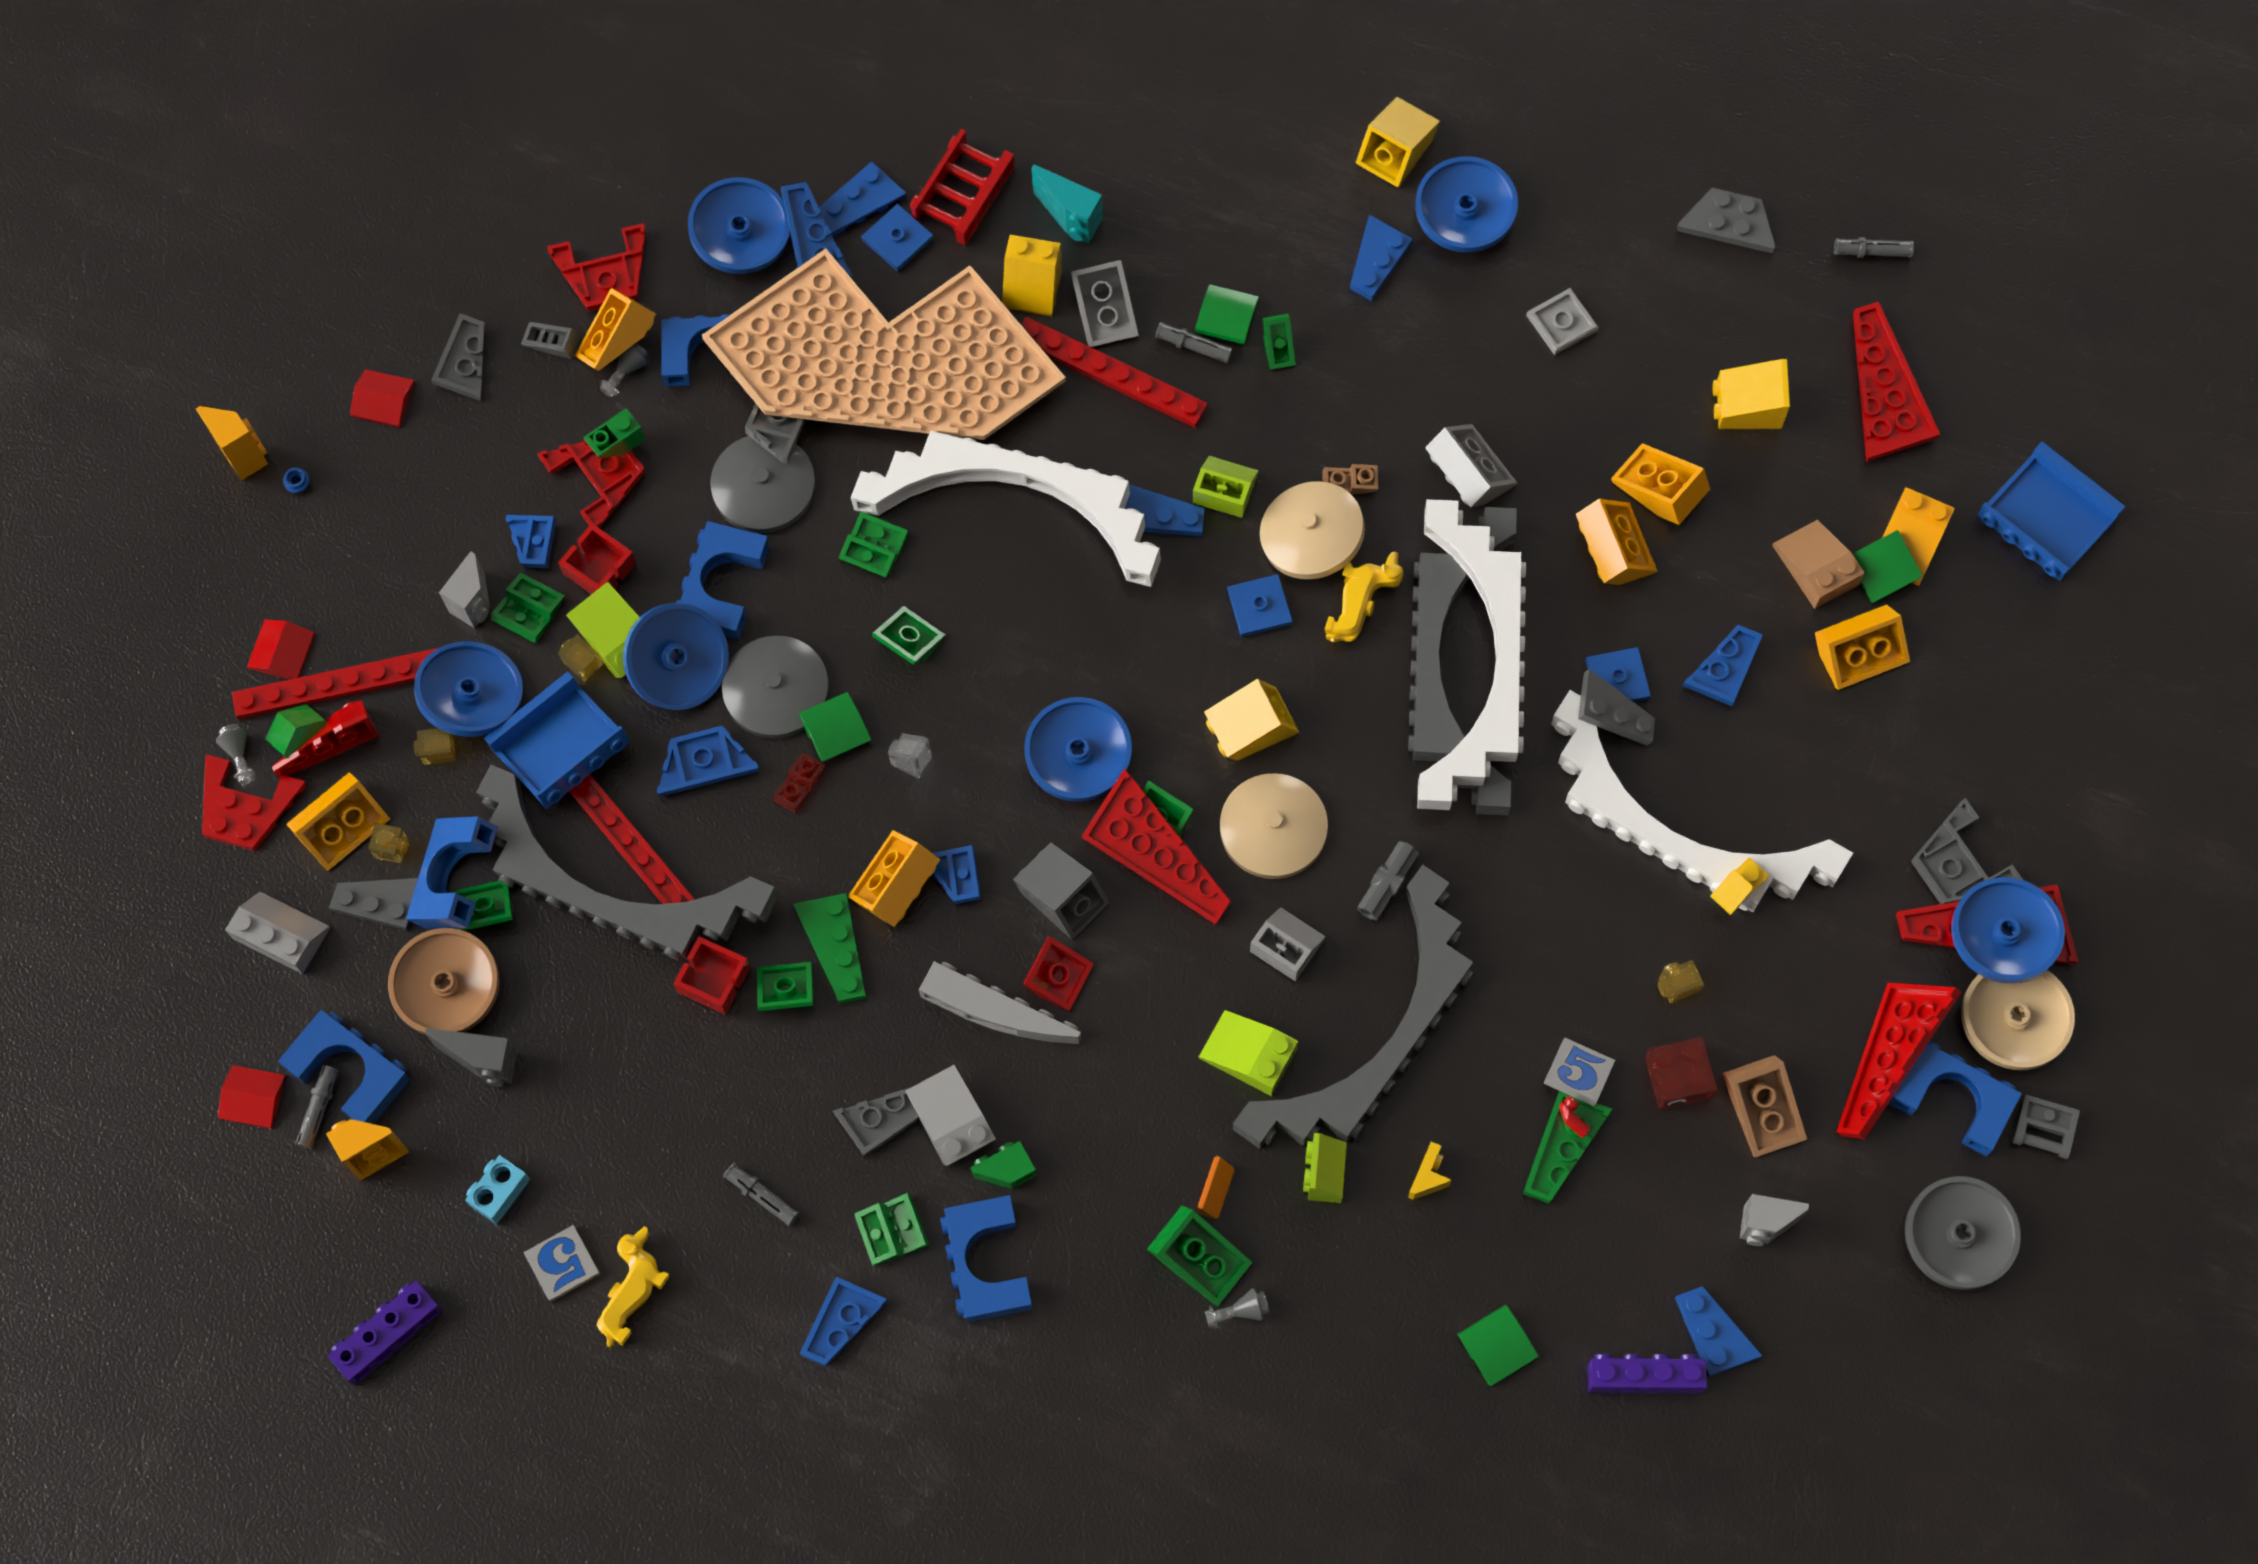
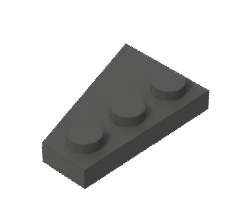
[329,878,418,931]
[833,1087,920,1157]

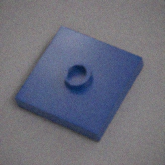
[861,204,933,272]
[1227,574,1292,637]
[1585,647,1651,702]

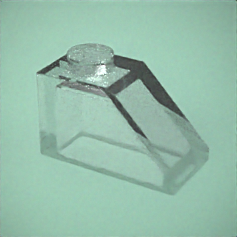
[888,733,932,779]

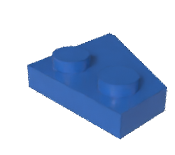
[506,515,557,568]
[932,845,982,904]

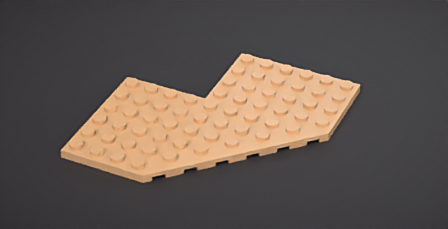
[702,249,1066,440]

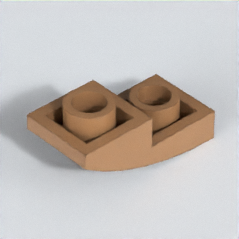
[1322,464,1378,495]

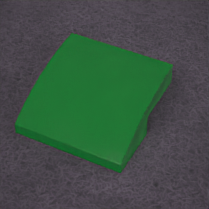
[1195,284,1259,344]
[839,512,910,578]
[1852,530,1923,603]
[491,572,565,643]
[798,692,871,762]
[854,1193,929,1266]
[1458,1305,1539,1386]

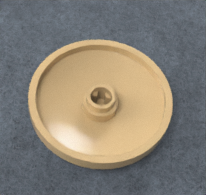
[1260,482,1365,579]
[1220,773,1328,879]
[1961,971,2075,1070]

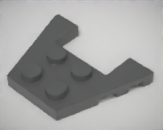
[1911,798,2023,904]

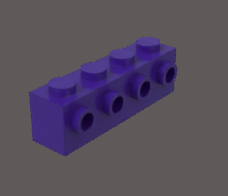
[328,1280,443,1386]
[1587,1354,1707,1393]

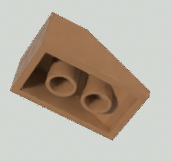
[1772,520,1865,609]
[1723,1055,1807,1157]

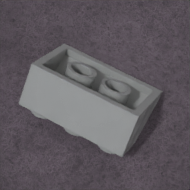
[1425,424,1517,507]
[225,892,331,974]

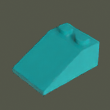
[1031,164,1103,243]

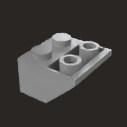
[1250,907,1326,981]

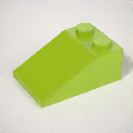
[566,582,640,678]
[1199,1010,1298,1096]

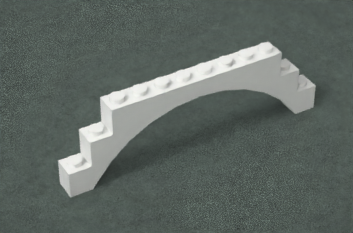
[851,431,1161,587]
[1417,500,1526,810]
[1551,690,1853,912]

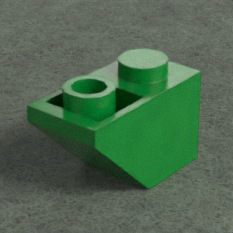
[583,408,645,458]
[971,1141,1037,1189]

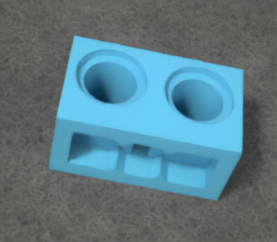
[465,1155,530,1225]

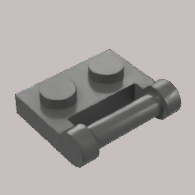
[2012,1094,2080,1159]

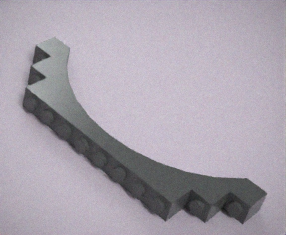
[1408,507,1517,816]
[476,764,780,960]
[1233,865,1474,1149]

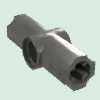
[1357,841,1419,921]

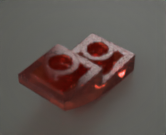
[773,752,825,813]

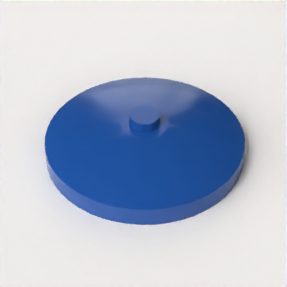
[1415,156,1518,252]
[688,177,790,274]
[623,603,729,710]
[414,641,523,737]
[1024,697,1132,802]
[1951,877,2065,984]

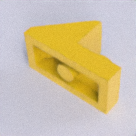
[1710,857,1769,915]
[1408,1142,1451,1200]

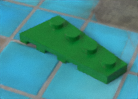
[793,893,866,1004]
[1523,1091,1612,1203]

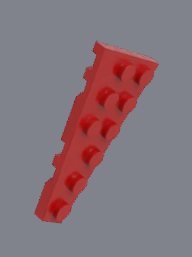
[1853,301,1940,462]
[1081,769,1232,925]
[1896,884,2078,965]
[1836,983,1961,1139]

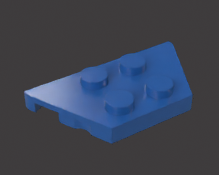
[657,726,759,797]

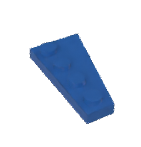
[819,162,907,237]
[781,182,852,278]
[1125,484,1204,536]

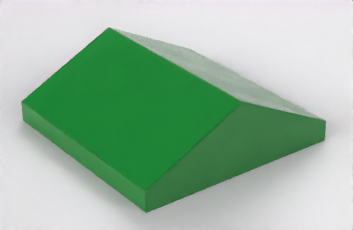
[872,606,945,665]
[265,704,327,759]
[1143,781,1194,836]
[454,881,514,931]
[757,962,814,1011]

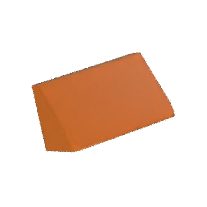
[1198,1156,1234,1219]

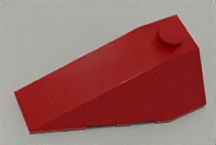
[272,700,379,779]

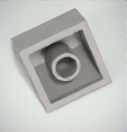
[439,552,490,628]
[1740,1194,1809,1246]

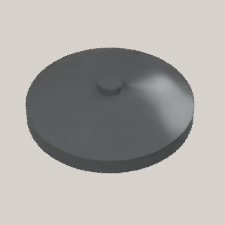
[711,436,815,533]
[722,636,829,739]
[1905,1176,2021,1290]

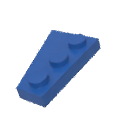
[1350,214,1412,301]
[1683,625,1763,706]
[800,1277,888,1367]
[1675,1286,1762,1377]

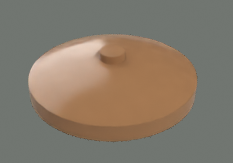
[388,928,499,1035]

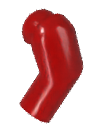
[1559,1096,1590,1138]

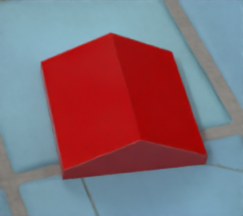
[350,369,415,428]
[247,620,315,679]
[1023,936,1094,1011]
[218,1065,287,1129]

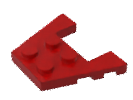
[547,223,646,312]
[537,440,645,529]
[202,755,307,851]

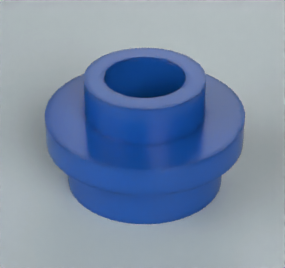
[283,468,310,493]

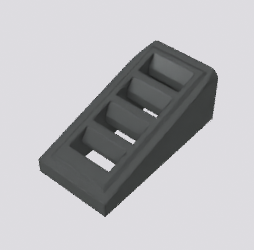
[521,321,581,359]

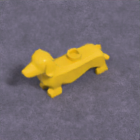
[1325,552,1404,643]
[597,1226,669,1347]

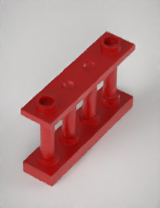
[910,129,1015,245]

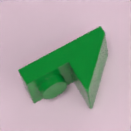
[1263,314,1296,370]

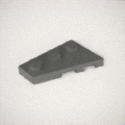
[432,313,484,401]
[1578,669,1655,746]

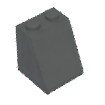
[1013,842,1110,940]

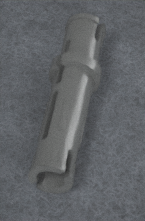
[1834,237,1914,258]
[1155,322,1233,364]
[295,1065,339,1150]
[723,1163,800,1227]

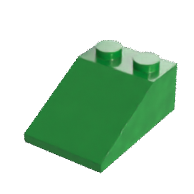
[1147,1206,1253,1306]

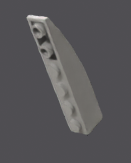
[919,961,1081,1044]

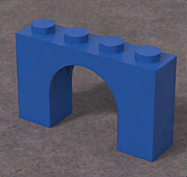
[661,314,730,387]
[676,521,770,640]
[406,817,498,929]
[278,1010,410,1124]
[1888,1041,2022,1156]
[940,1195,1032,1323]

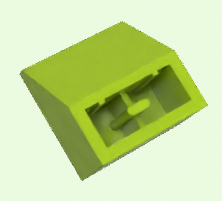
[1193,456,1259,518]
[1303,1133,1347,1203]

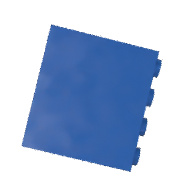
[1978,442,2125,581]
[484,671,630,809]

